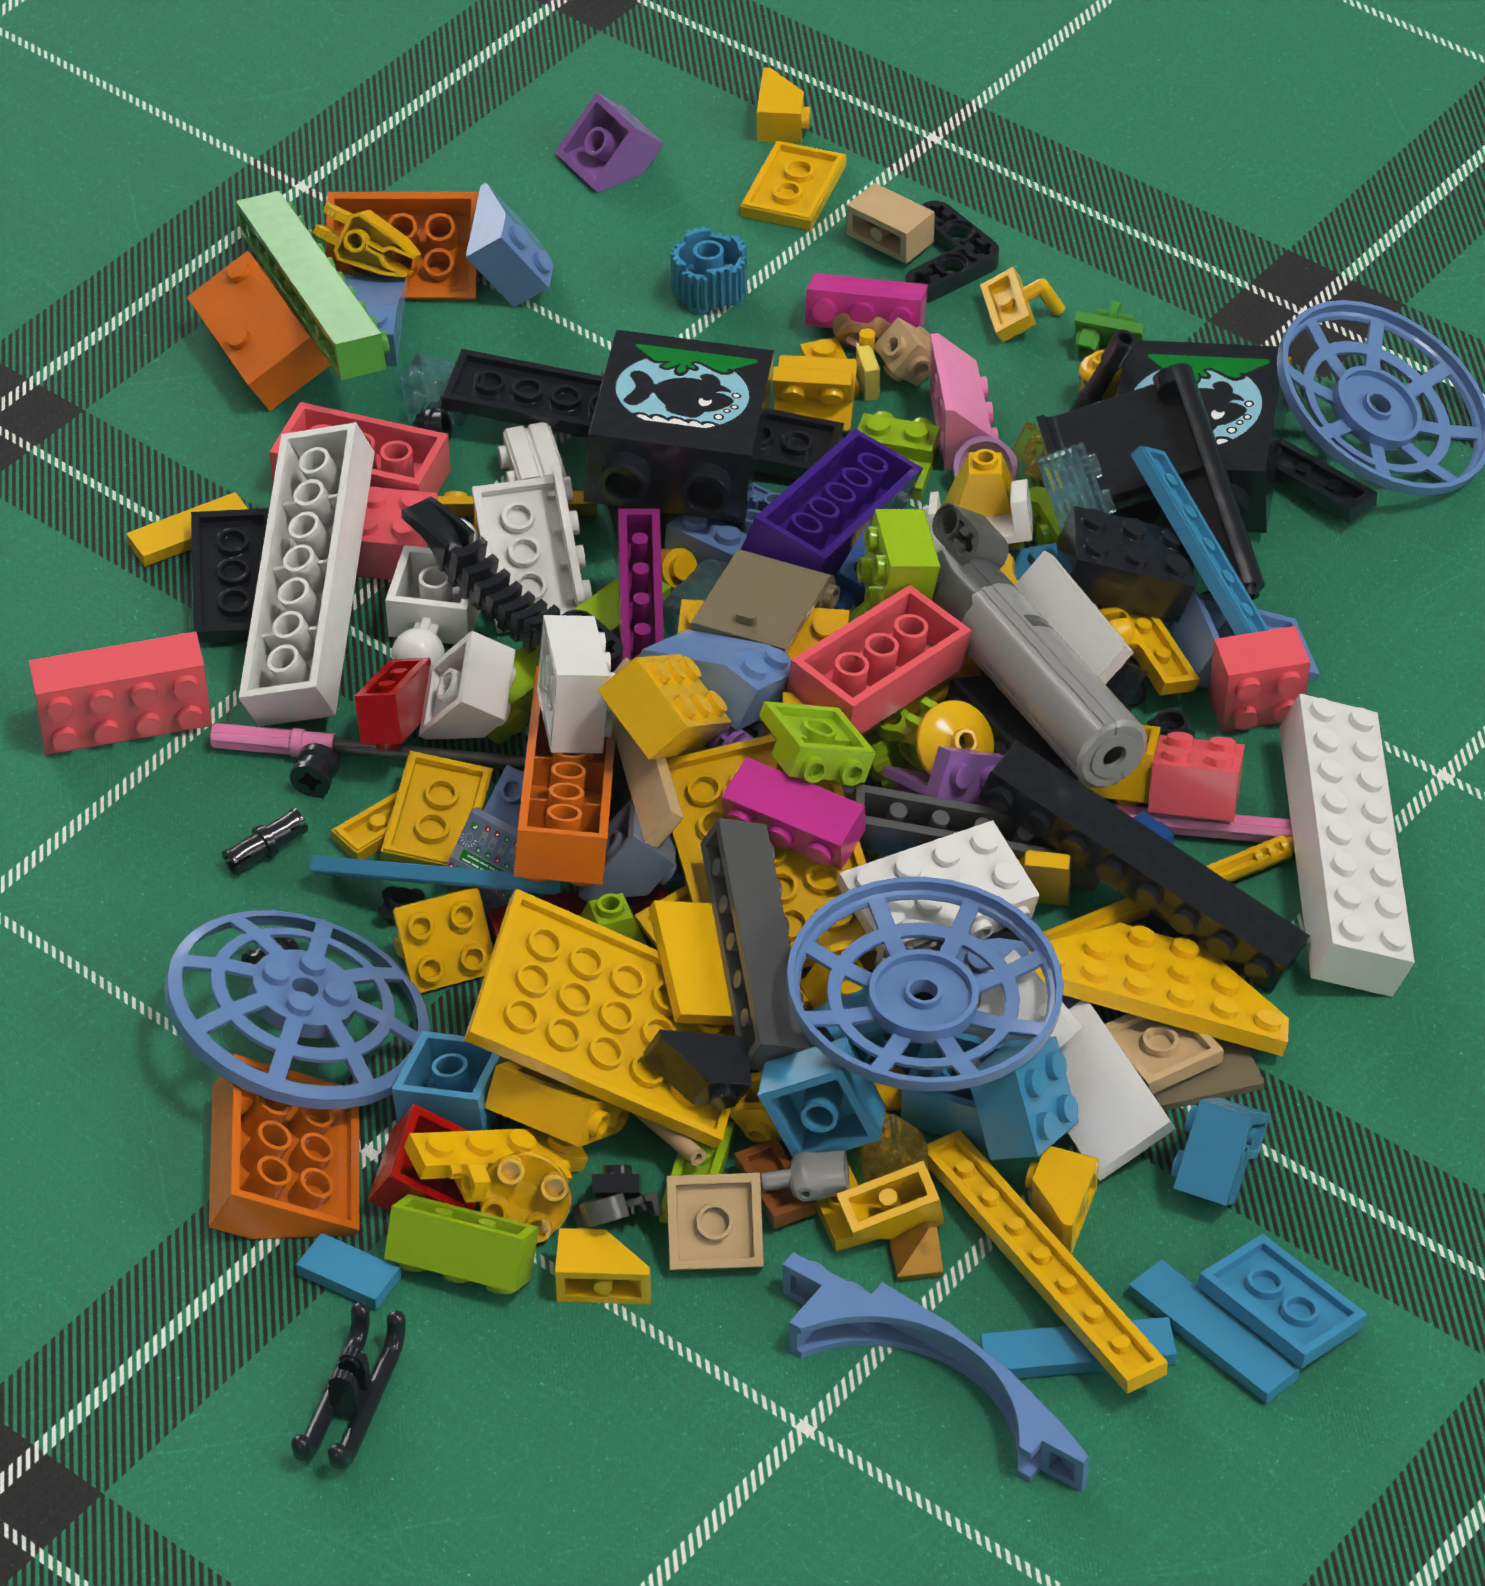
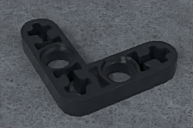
[905,200,999,303]

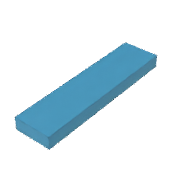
[1128,1259,1300,1404]
[980,1317,1177,1379]

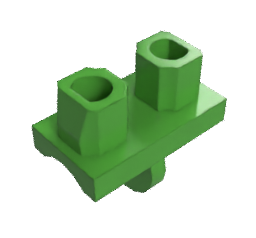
[1074,301,1145,357]

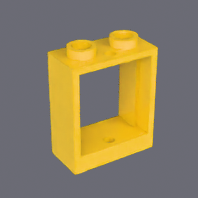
[484,1060,629,1147]

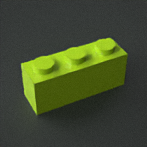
[384,1194,539,1294]

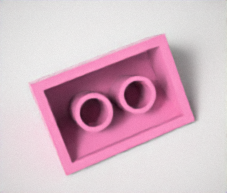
[929,333,999,471]

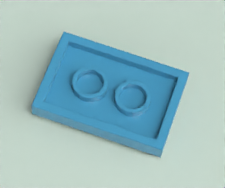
[1197,1234,1368,1369]

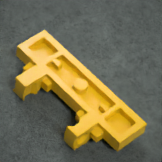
[404,1128,589,1202]

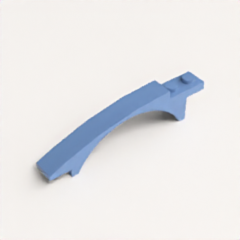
[783,1252,1088,1492]

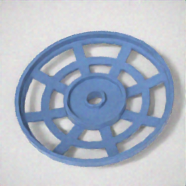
[1277,300,1485,496]
[786,877,1064,1092]
[164,910,430,1109]

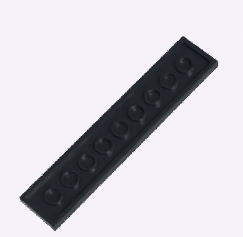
[441,349,844,479]

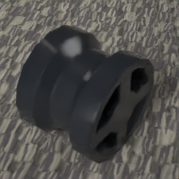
[290,743,341,797]

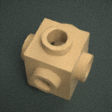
[875,318,931,387]

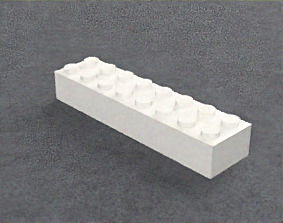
[238,422,375,726]
[1279,693,1415,997]

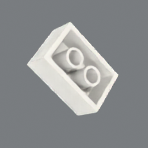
[537,615,615,753]

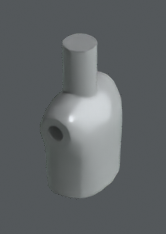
[761,1150,850,1201]

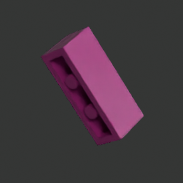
[805,273,928,328]
[722,757,866,870]

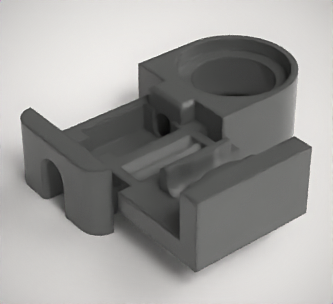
[572,1192,663,1228]

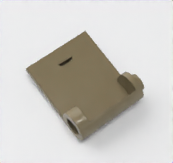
[691,549,840,653]

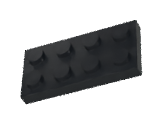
[191,508,269,643]

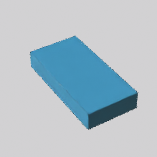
[296,1233,401,1310]

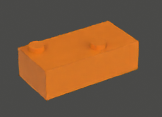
[187,251,330,411]

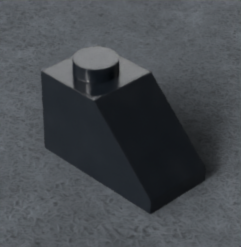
[643,1029,752,1109]

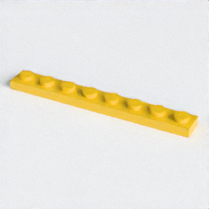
[921,1130,1168,1394]

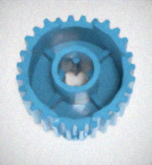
[670,226,747,315]

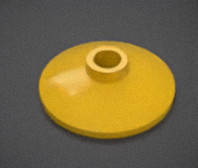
[916,700,994,776]

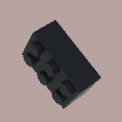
[1056,505,1196,623]

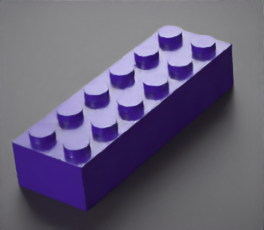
[741,428,923,575]

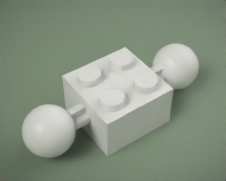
[385,518,480,665]

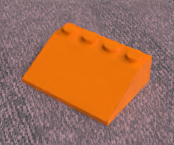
[325,192,479,301]
[209,1054,360,1239]

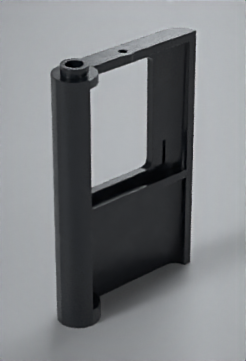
[1036,363,1265,624]

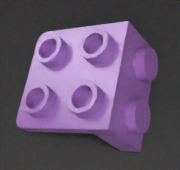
[881,746,1004,807]

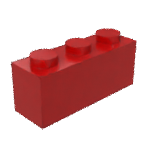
[354,658,431,750]

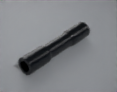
[1068,329,1137,411]

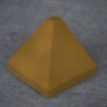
[889,1221,943,1281]

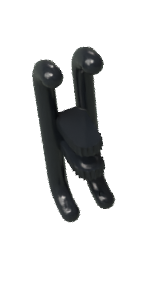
[291,1302,406,1470]

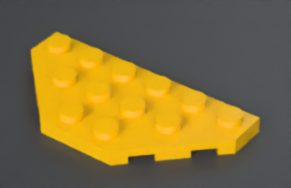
[1027,923,1289,1057]

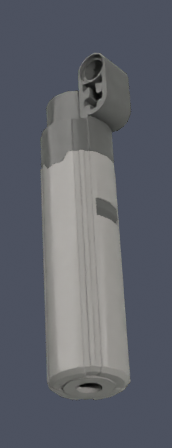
[932,503,1148,788]

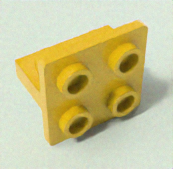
[772,355,857,434]
[392,887,493,993]

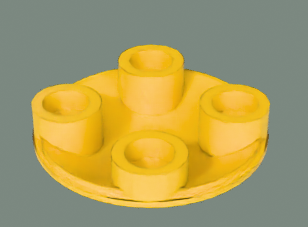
[479,1152,572,1243]

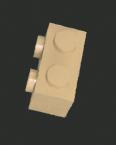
[847,183,935,264]

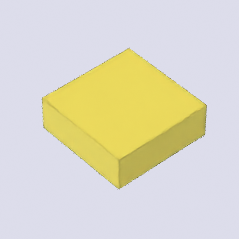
[856,345,880,401]

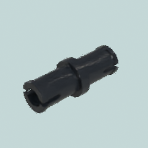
[222,808,308,875]

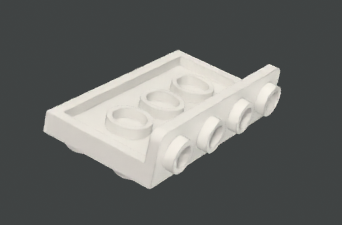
[472,465,592,633]
[836,820,1040,967]

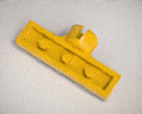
[1099,605,1200,695]

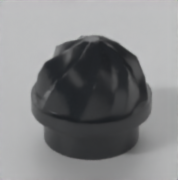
[412,407,452,440]

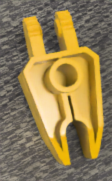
[313,203,421,277]

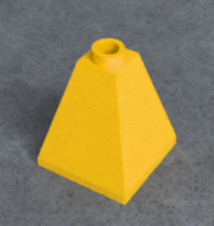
[943,449,1024,550]

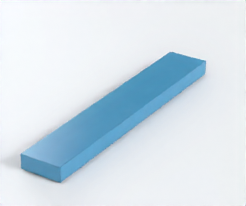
[1130,445,1269,635]
[310,855,561,895]

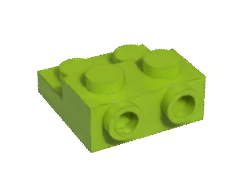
[857,411,940,500]
[759,701,876,786]

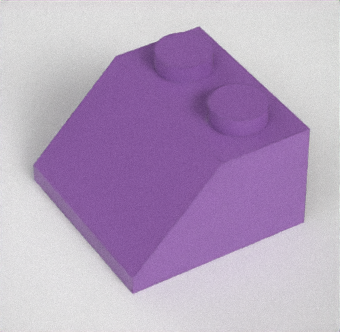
[555,92,664,192]

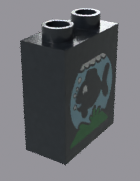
[583,329,774,523]
[1112,340,1287,533]

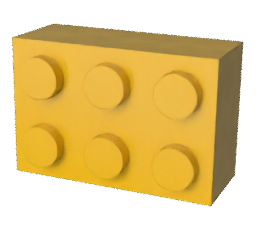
[597,654,732,760]

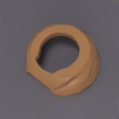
[831,313,891,351]

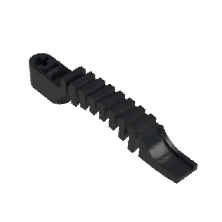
[401,496,624,672]

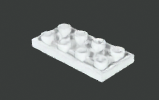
[1015,550,1134,684]
[1060,1000,1176,1181]

